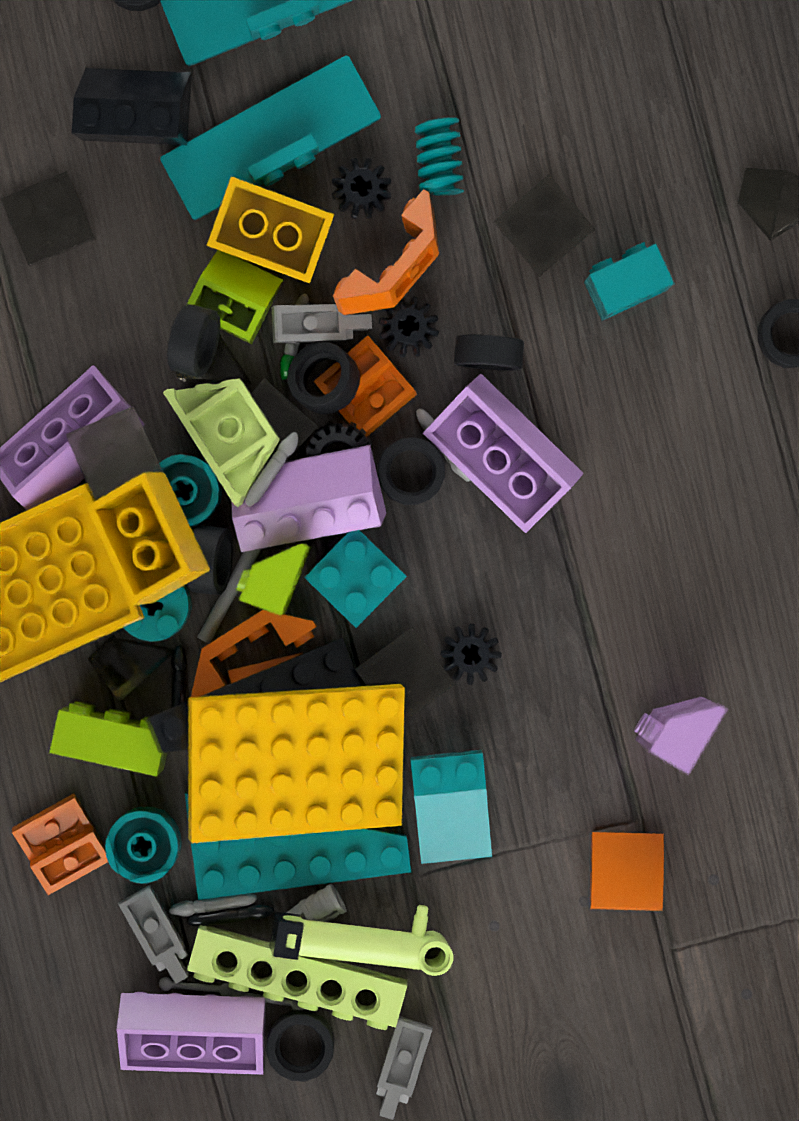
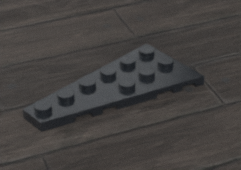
[145,638,362,753]

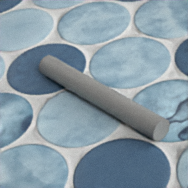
[197,549,261,644]

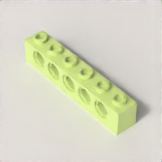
[187,925,407,1030]

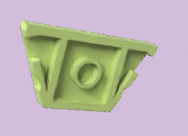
[163,378,280,507]

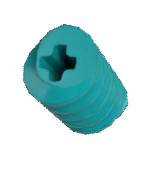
[415,117,464,196]

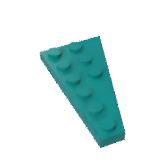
[184,792,411,900]

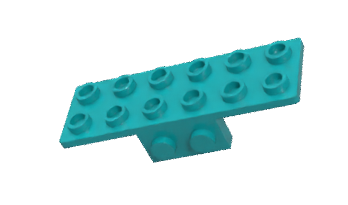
[161,0,353,67]
[160,55,381,220]

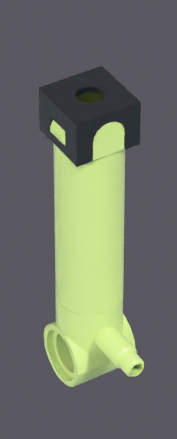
[269,905,453,976]

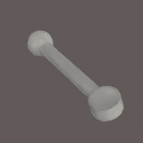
[159,977,233,996]
[231,990,304,1011]

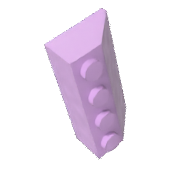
[0,365,145,510]
[423,374,584,533]
[231,445,386,552]
[634,697,727,774]
[117,992,265,1075]

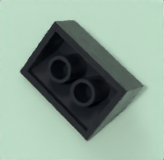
[71,68,192,145]

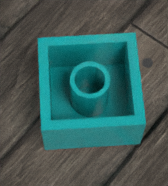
[584,242,674,321]
[304,530,407,628]

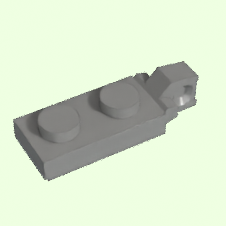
[271,304,372,343]
[118,884,190,984]
[376,1016,433,1120]

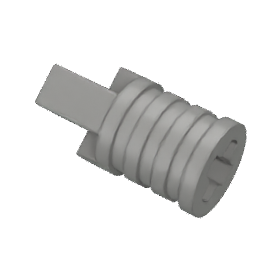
[286,884,347,922]

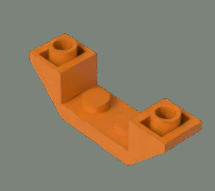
[333,189,439,315]
[191,609,317,697]

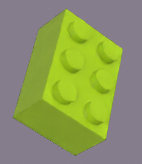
[49,701,167,776]

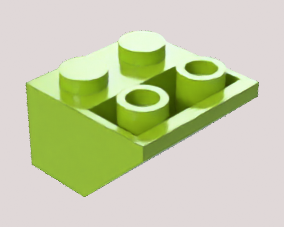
[187,250,283,344]

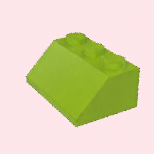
[236,544,311,616]

